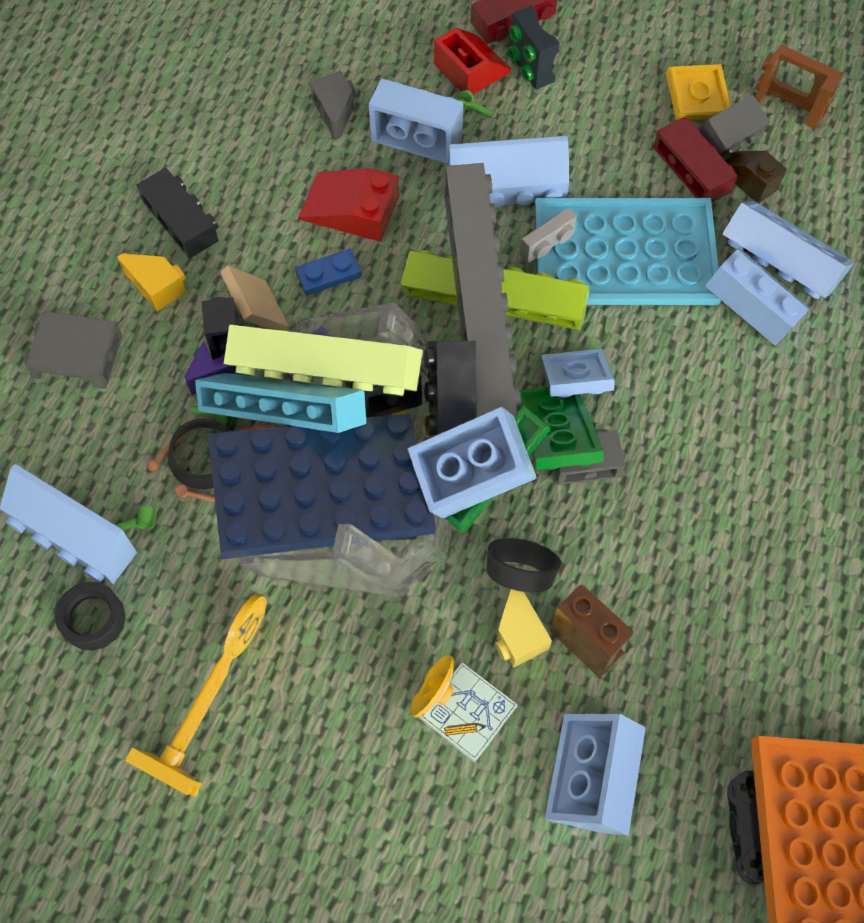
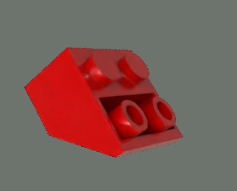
[434,27,511,95]

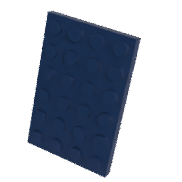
[208,413,436,560]

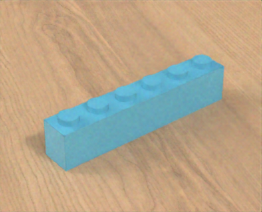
[195,373,367,433]

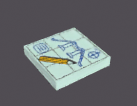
[419,662,518,763]

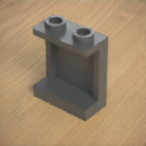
[25,311,122,389]

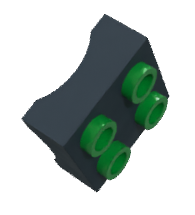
[508,5,560,90]

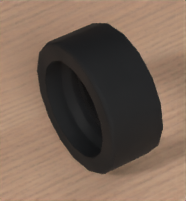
[54,582,126,651]

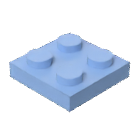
[541,349,614,397]

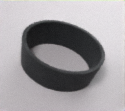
[168,418,230,489]
[486,538,561,593]

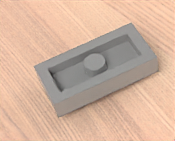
[520,208,577,264]

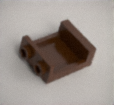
[550,585,633,678]

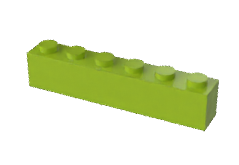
[400,250,589,331]

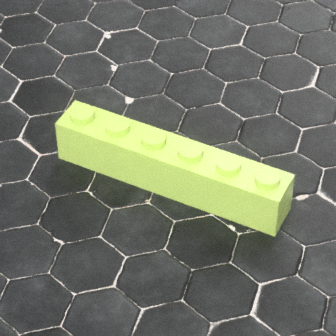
[224,325,423,396]

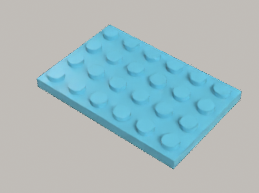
[534,198,721,305]

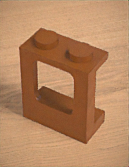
[755,44,844,129]

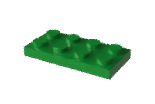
[517,387,604,470]

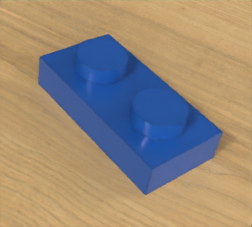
[295,248,362,296]

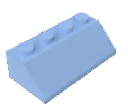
[449,136,569,208]
[723,201,855,299]
[0,464,137,585]

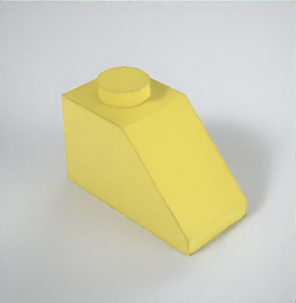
[495,589,552,668]

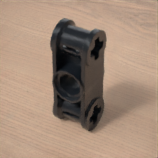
[727,770,764,885]

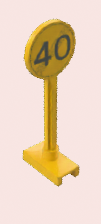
[125,593,266,797]

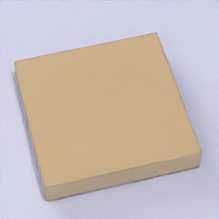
[220,265,289,331]

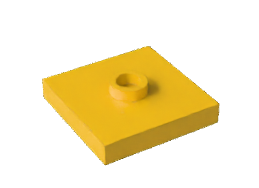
[665,64,731,120]

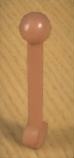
[147,419,194,472]
[175,484,215,503]

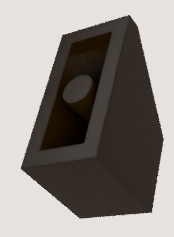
[725,151,787,204]

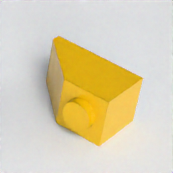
[117,254,187,312]

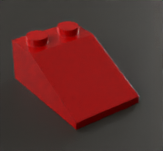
[298,168,400,242]

